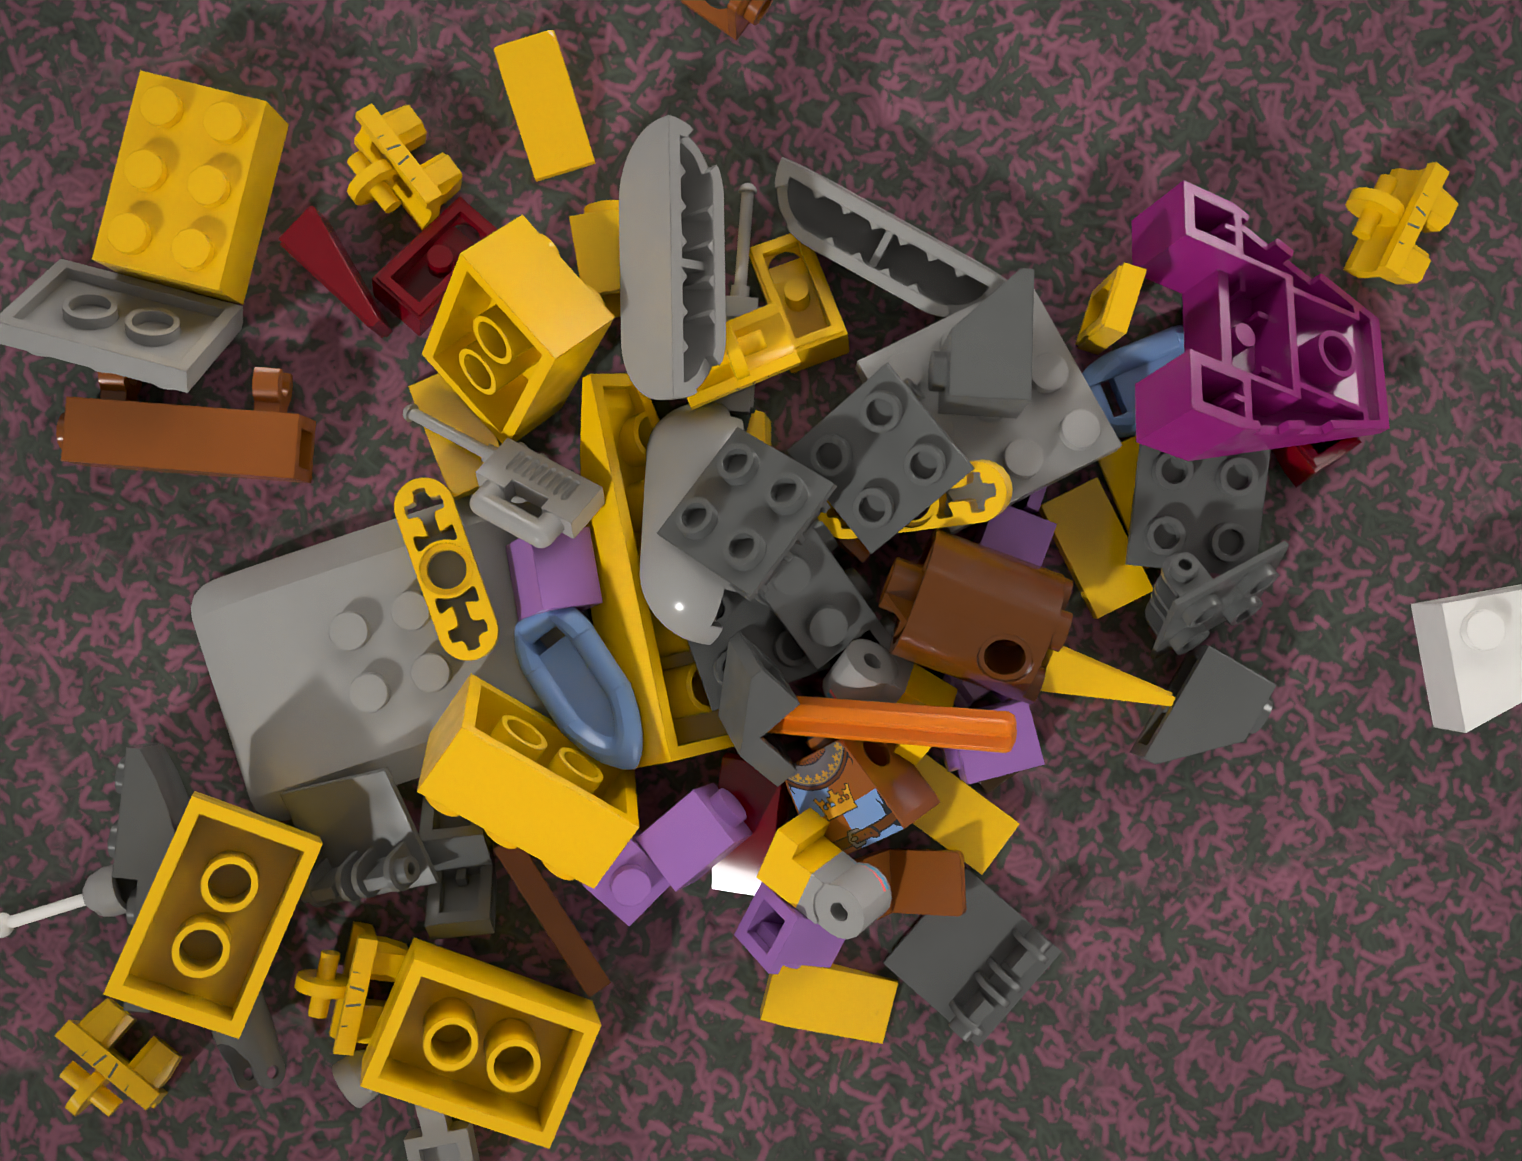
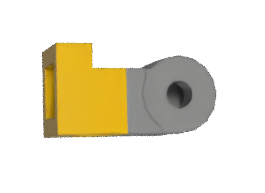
[822,639,958,765]
[756,807,892,939]

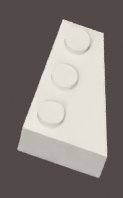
[1411,584,1522,733]

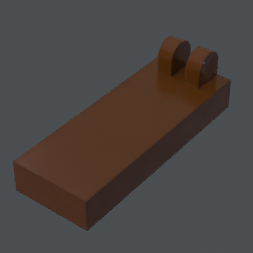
[493,844,611,998]

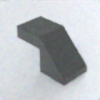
[718,631,800,787]
[419,795,497,940]

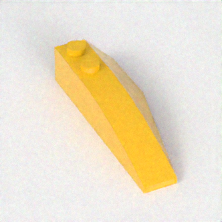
[580,373,734,770]

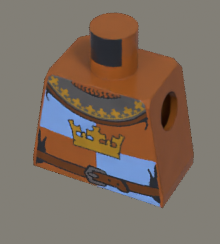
[785,736,941,855]

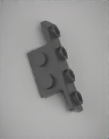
[759,517,895,669]

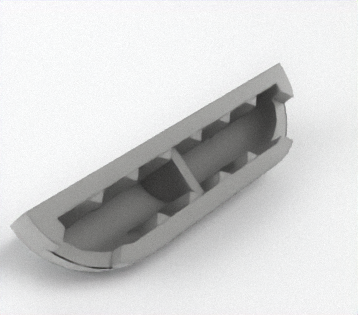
[619,115,726,400]
[775,157,1007,317]
[640,402,744,645]

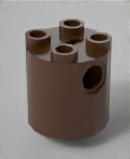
[878,529,1073,705]

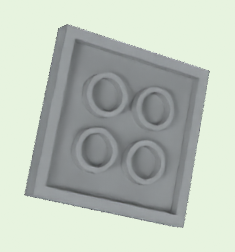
[855,289,1122,534]

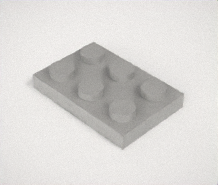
[0,259,243,393]

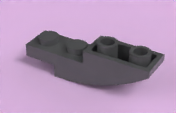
[108,742,190,1013]

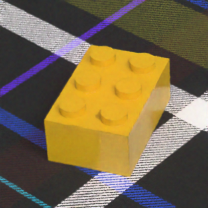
[92,70,289,305]
[422,215,615,443]
[417,673,639,889]
[103,791,323,1039]
[360,937,601,1149]

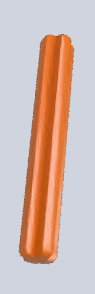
[767,696,1017,753]

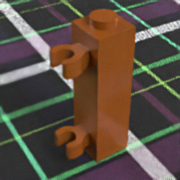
[56,367,316,483]

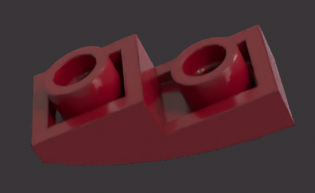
[712,752,787,895]

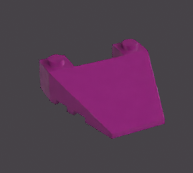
[1131,180,1390,461]

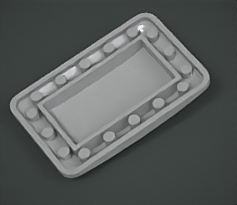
[191,494,592,821]

